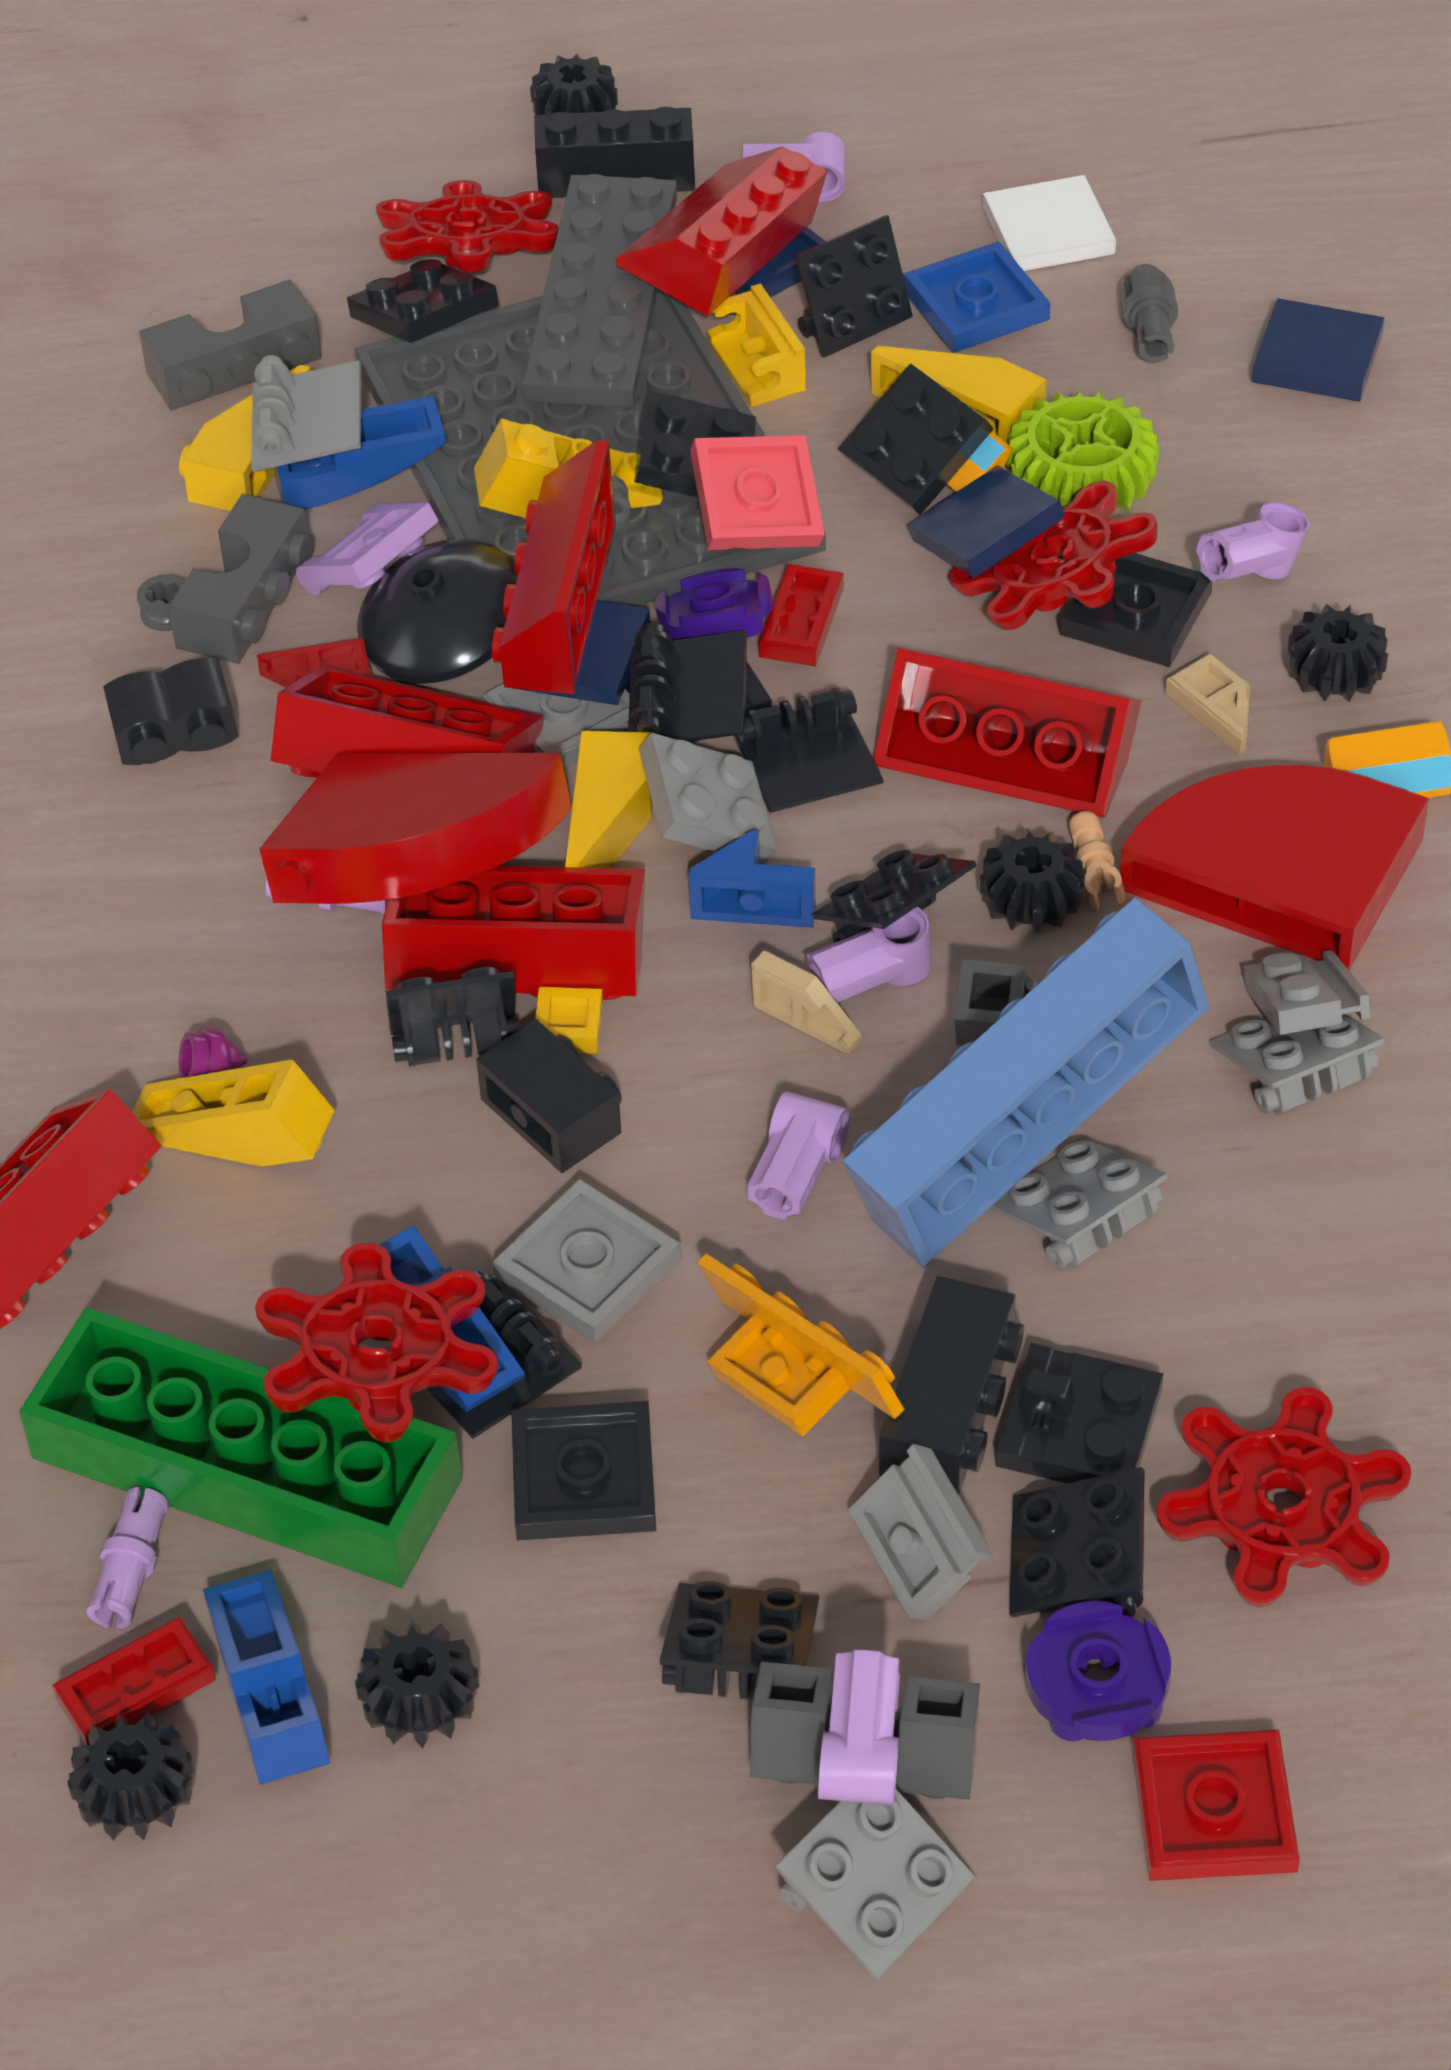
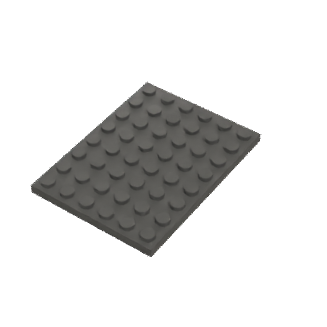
[354,289,826,606]

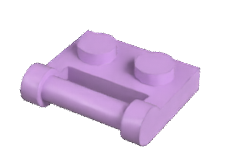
[296,502,439,595]

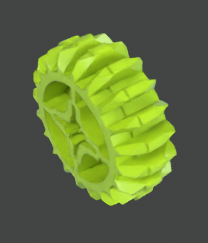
[1006,389,1159,518]

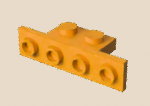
[697,1253,905,1437]

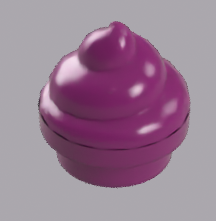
[178,1027,248,1078]

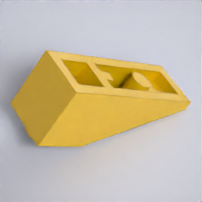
[871,345,1047,444]
[179,365,311,511]
[565,731,653,868]
[132,1059,335,1167]

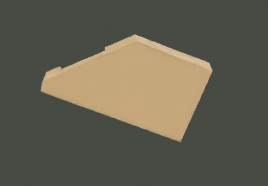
[1165,653,1250,754]
[751,950,862,1054]

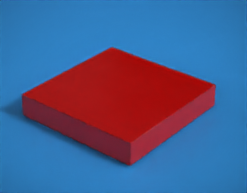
[1132,1729,1300,1881]

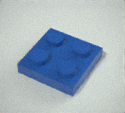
[903,241,1051,353]

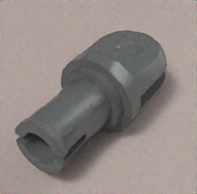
[1121,264,1178,362]

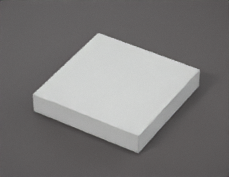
[983,175,1116,271]

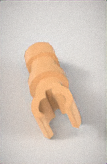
[1069,811,1125,911]

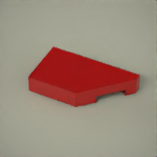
[257,638,371,688]

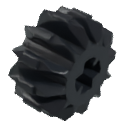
[530,53,618,115]
[1287,604,1388,702]
[979,828,1085,933]
[355,1619,480,1749]
[67,1711,194,1841]

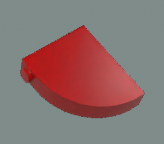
[259,753,572,904]
[1120,765,1429,970]

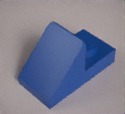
[689,830,816,928]

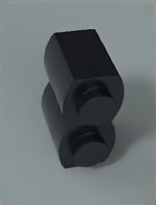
[103,658,238,765]

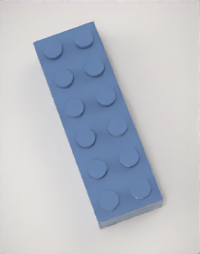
[842,897,1209,1268]

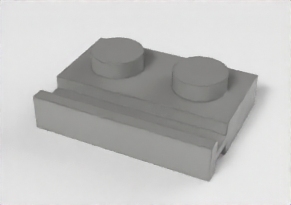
[1244,950,1371,1035]
[848,1444,994,1622]

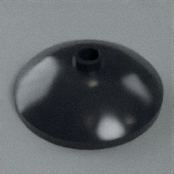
[357,539,517,684]

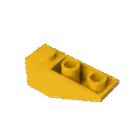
[474,418,663,518]

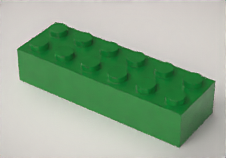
[19,1307,462,1588]

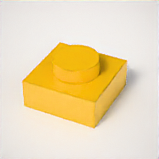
[536,987,603,1054]

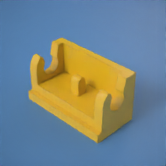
[707,284,806,408]

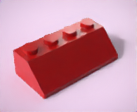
[616,146,828,317]
[492,440,616,694]
[873,648,1142,818]
[270,665,544,778]
[382,866,645,1000]
[0,1088,162,1329]

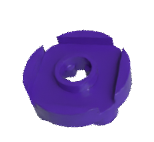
[654,568,774,641]
[1025,1601,1171,1741]

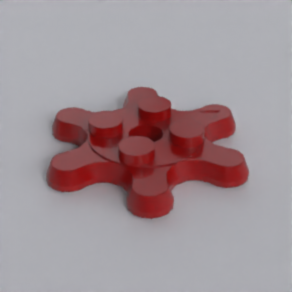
[376,180,559,272]
[949,481,1158,630]
[255,1243,498,1442]
[1156,1387,1412,1607]

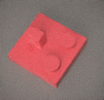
[690,435,825,550]

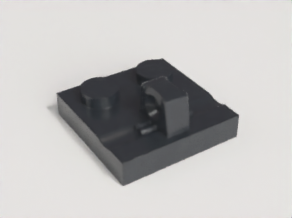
[996,1343,1164,1483]

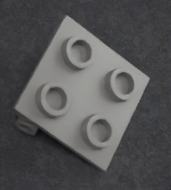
[251,355,361,472]
[1209,1014,1385,1115]
[989,1138,1168,1269]
[774,1788,976,1980]

